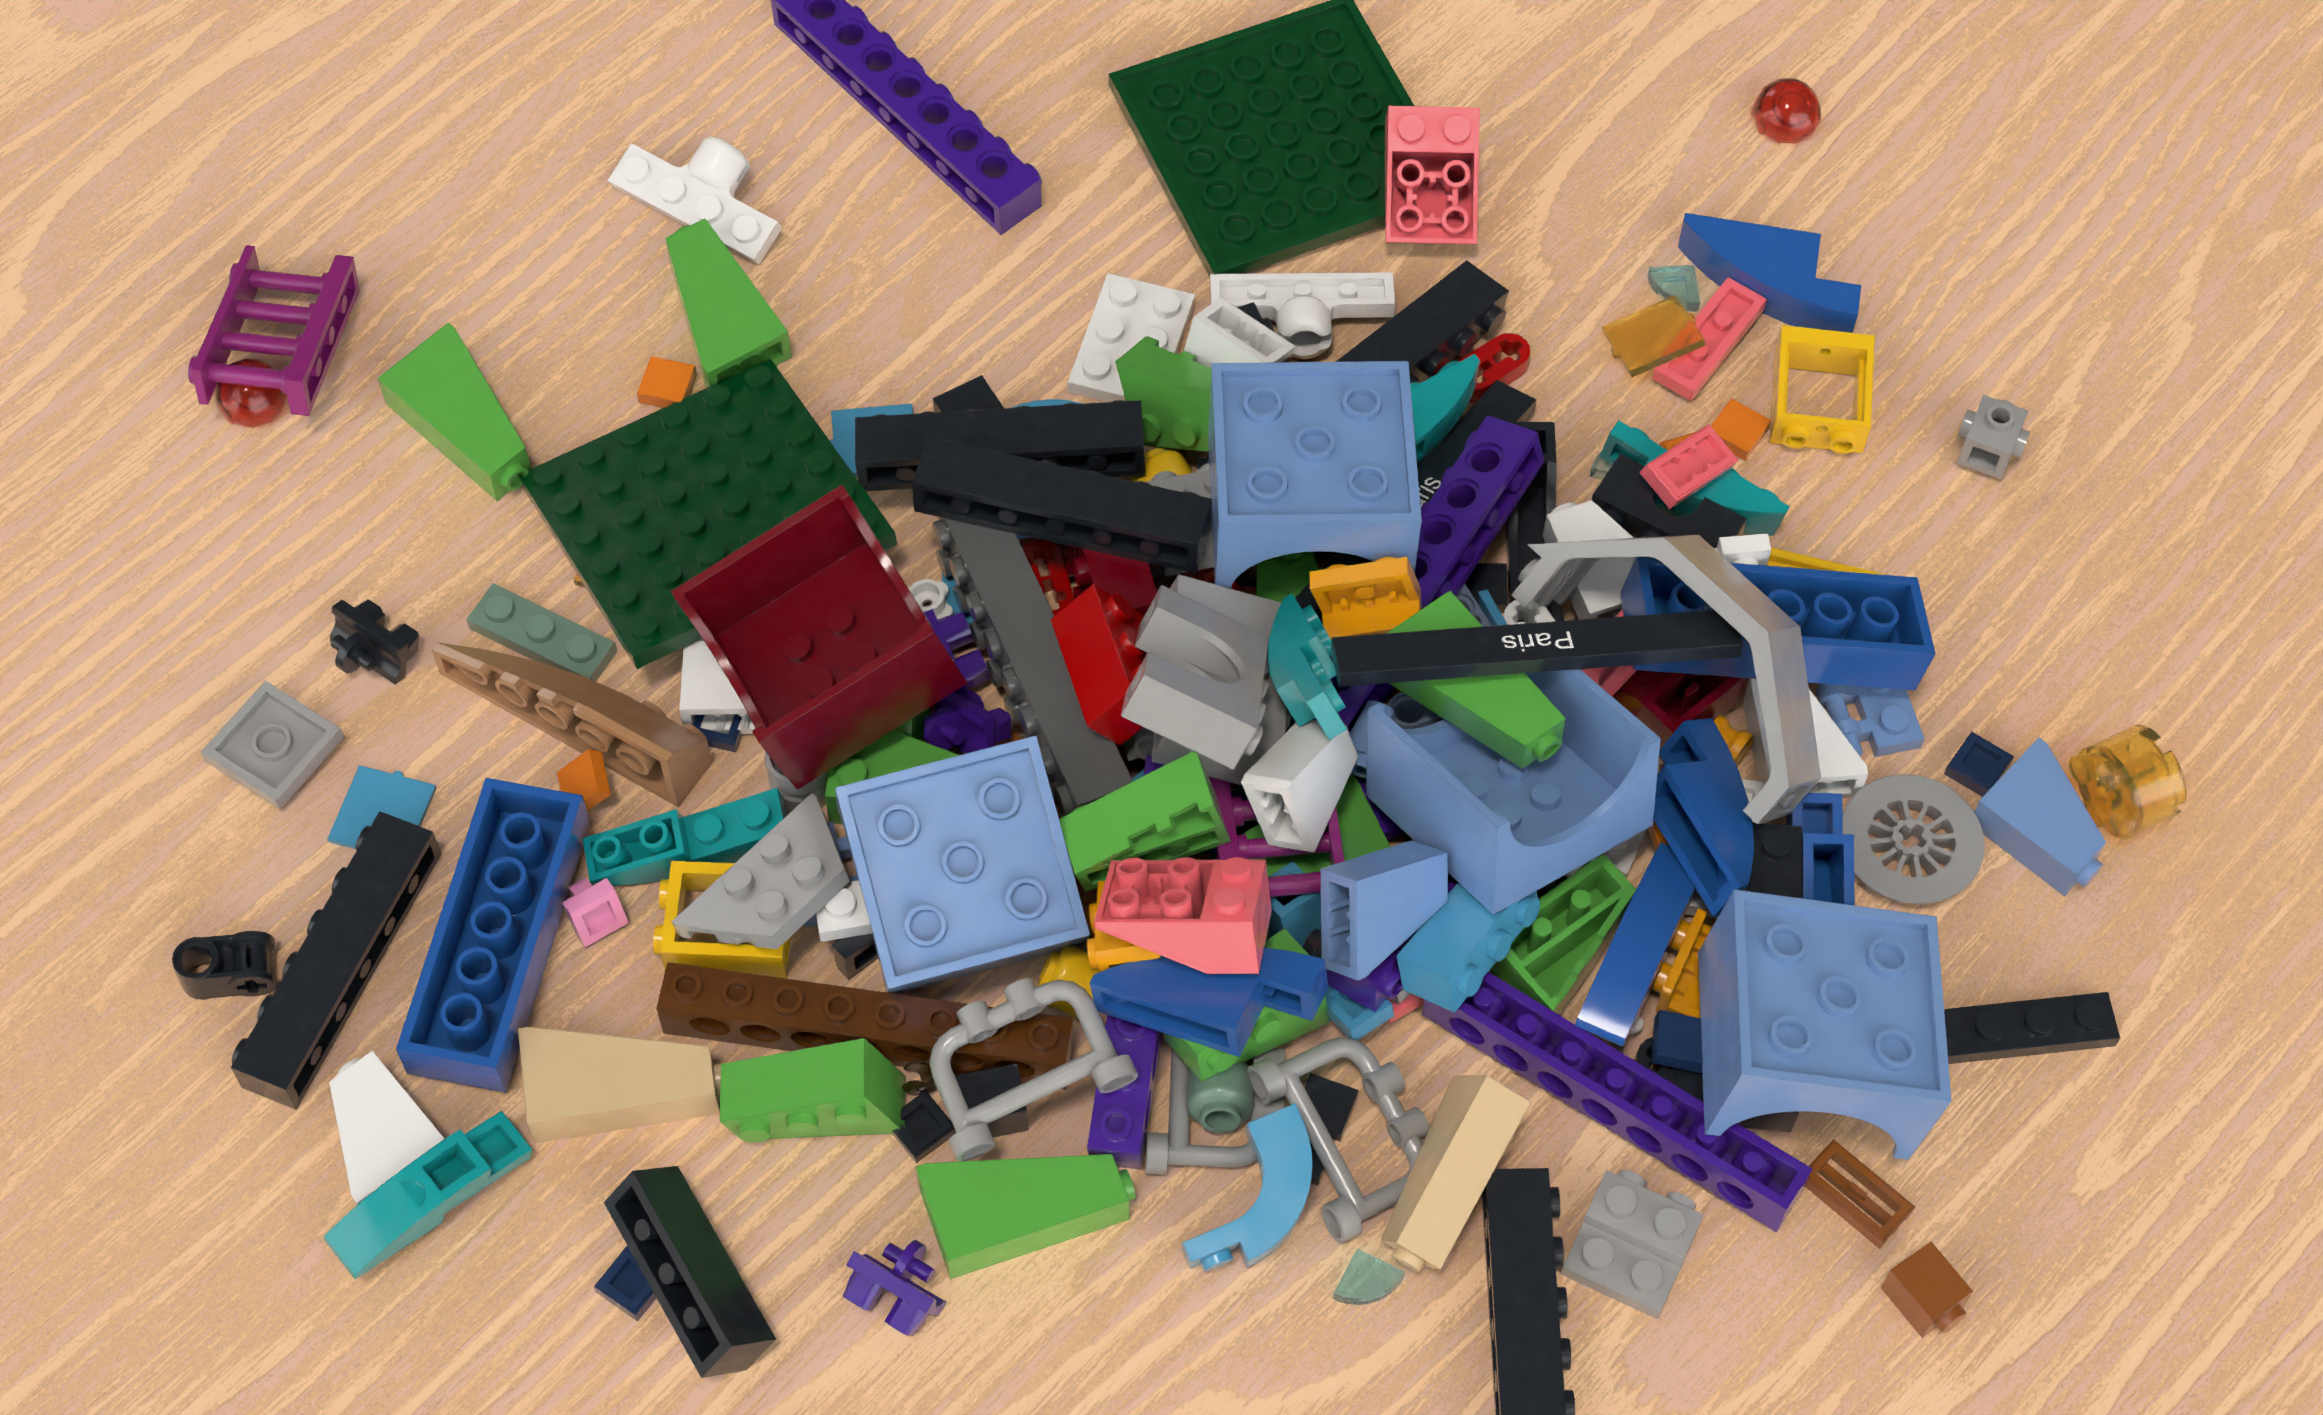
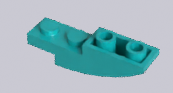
[1410,354,1480,463]
[1600,420,1790,536]
[1268,593,1347,740]
[582,788,787,886]
[324,1111,533,1279]

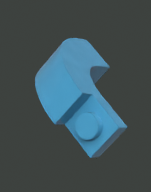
[1267,862,1394,1040]
[1182,1103,1312,1272]

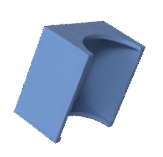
[1208,361,1422,589]
[1366,669,1661,915]
[835,736,1090,994]
[1698,890,1952,1160]

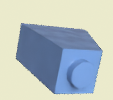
[1974,738,2106,896]
[1320,840,1448,980]

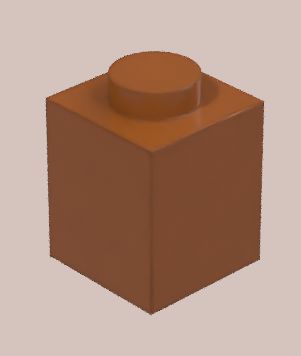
[1881,1241,1973,1338]

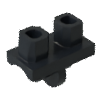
[330,599,419,685]

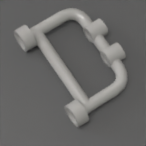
[930,978,1138,1162]
[1247,1037,1430,1243]
[1145,1048,1285,1175]

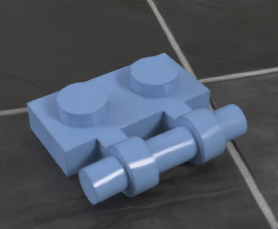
[1816,683,1925,757]

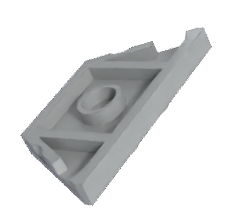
[671,793,850,949]

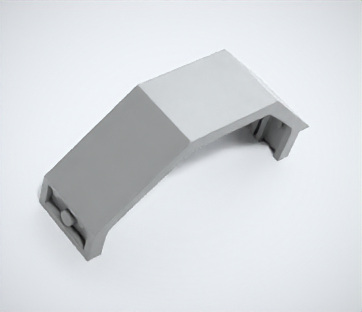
[1512,535,1821,824]

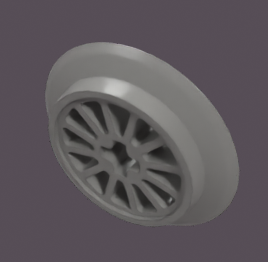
[1843,774,1985,904]

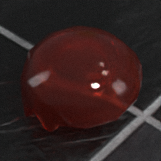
[1750,78,1821,144]
[214,358,287,428]

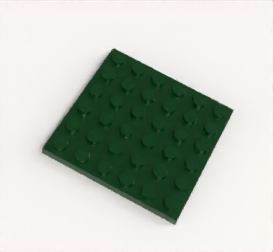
[1108,0,1414,277]
[518,359,898,669]

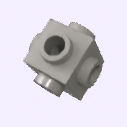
[1957,395,2030,480]

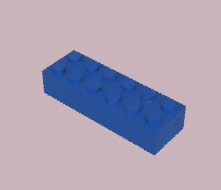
[1620,557,1936,690]
[396,778,590,1093]

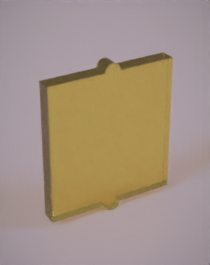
[1602,295,1706,378]

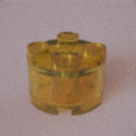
[2069,724,2187,839]

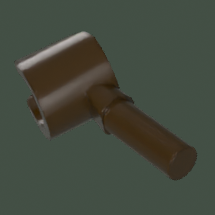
[902,1058,959,1095]

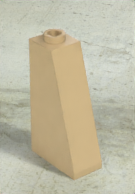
[518,1027,723,1143]
[1381,1075,1531,1272]

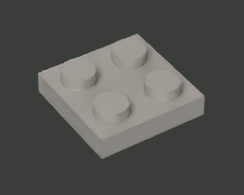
[201,681,344,810]

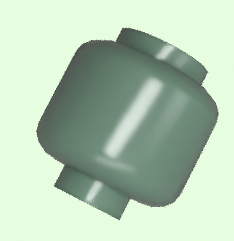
[1187,1062,1255,1133]

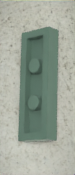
[466,583,617,682]

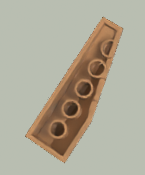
[432,642,712,808]

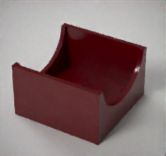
[671,485,967,790]

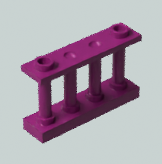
[188,245,360,416]
[1208,776,1344,897]

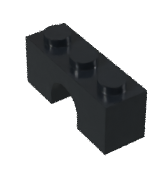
[1592,454,1747,548]

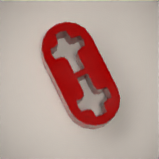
[1459,333,1531,403]
[1022,540,1073,616]

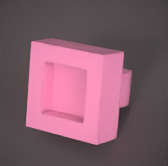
[562,877,629,947]

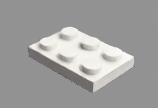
[1068,273,1195,402]

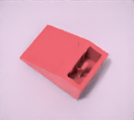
[1385,106,1480,245]
[1094,857,1272,974]

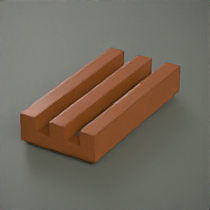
[1805,1139,1915,1249]

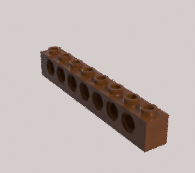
[656,962,1074,1090]

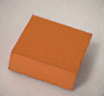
[637,356,697,408]
[1711,398,1772,461]
[557,749,611,811]

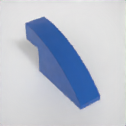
[1678,213,1861,333]
[1653,718,1754,917]
[1786,793,1855,906]
[1575,842,1697,1046]
[1090,948,1328,1057]

